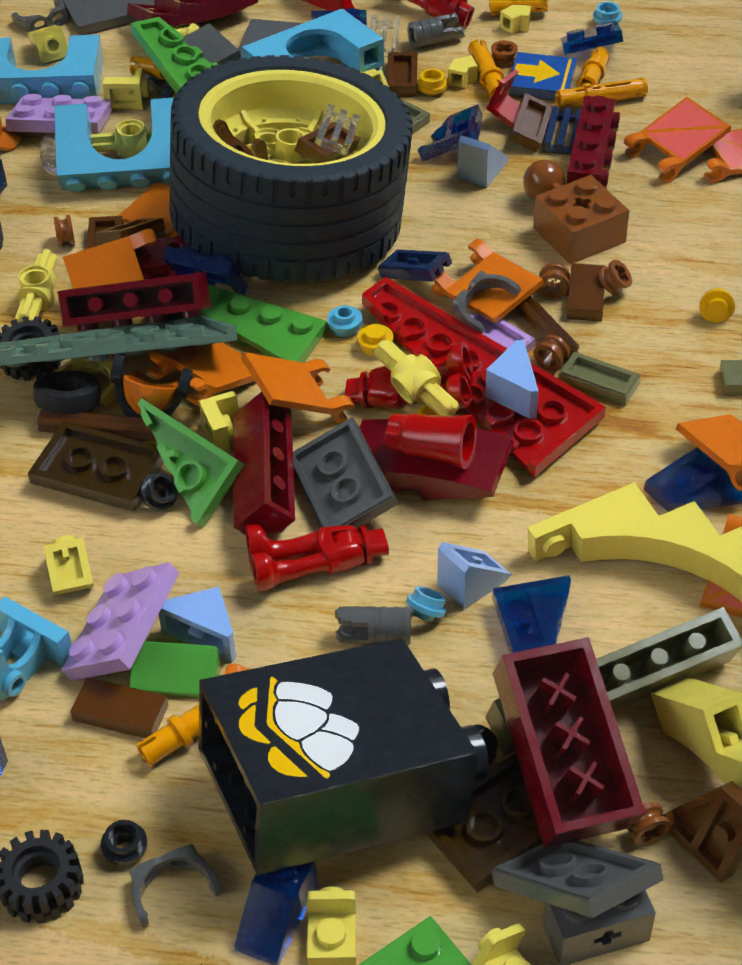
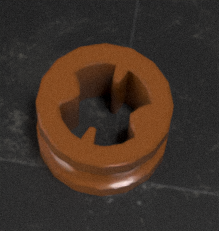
[491,40,518,68]
[53,215,75,247]
[599,260,632,295]
[539,263,570,298]
[533,334,570,371]
[627,802,672,847]

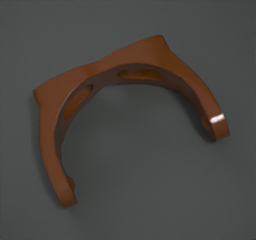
[213,119,269,160]

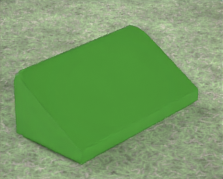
[130,641,221,698]

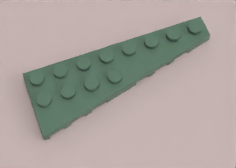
[0,315,237,367]

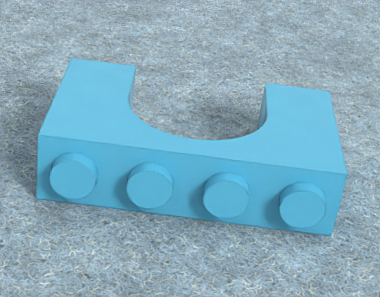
[242,9,384,73]
[0,35,104,104]
[54,98,174,192]

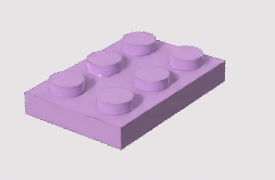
[5,94,112,134]
[61,562,179,681]

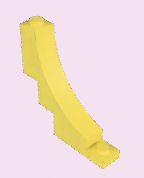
[527,482,742,602]
[651,677,742,789]

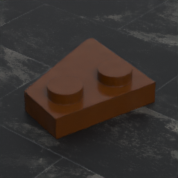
[663,781,742,883]

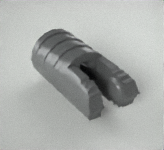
[407,13,465,48]
[335,606,411,644]

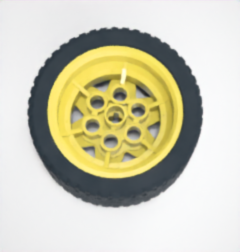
[169,55,413,283]

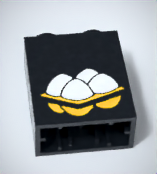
[198,638,489,875]

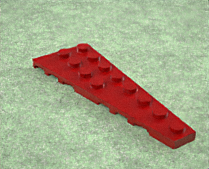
[362,277,606,477]

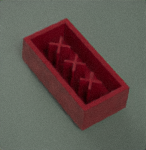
[492,637,646,848]

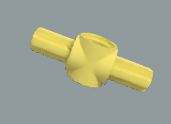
[92,119,152,159]
[15,249,58,323]
[374,340,459,416]

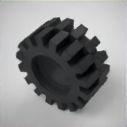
[0,316,63,381]
[0,830,84,924]

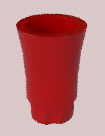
[385,413,477,469]

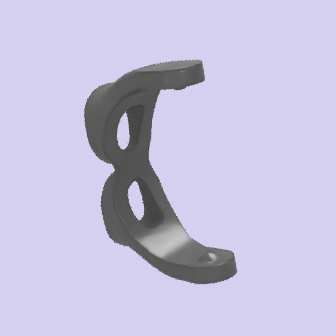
[11,0,69,32]
[451,271,521,334]
[129,844,222,927]

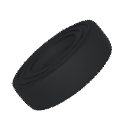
[33,371,101,414]

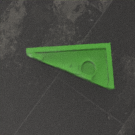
[137,398,245,527]

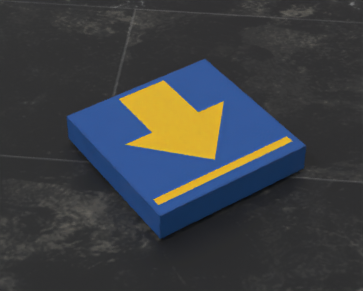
[509,52,577,100]

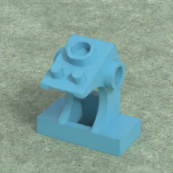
[0,596,72,702]

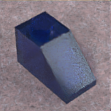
[234,861,318,965]

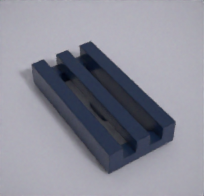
[544,106,581,155]
[377,249,452,282]

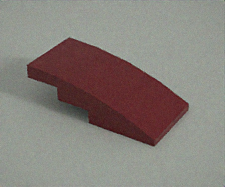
[127,0,258,25]
[359,419,514,501]

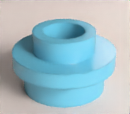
[593,1,622,28]
[327,305,362,338]
[406,586,446,621]

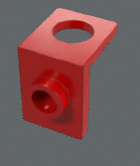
[486,69,519,128]

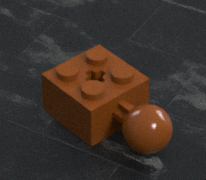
[523,160,630,264]

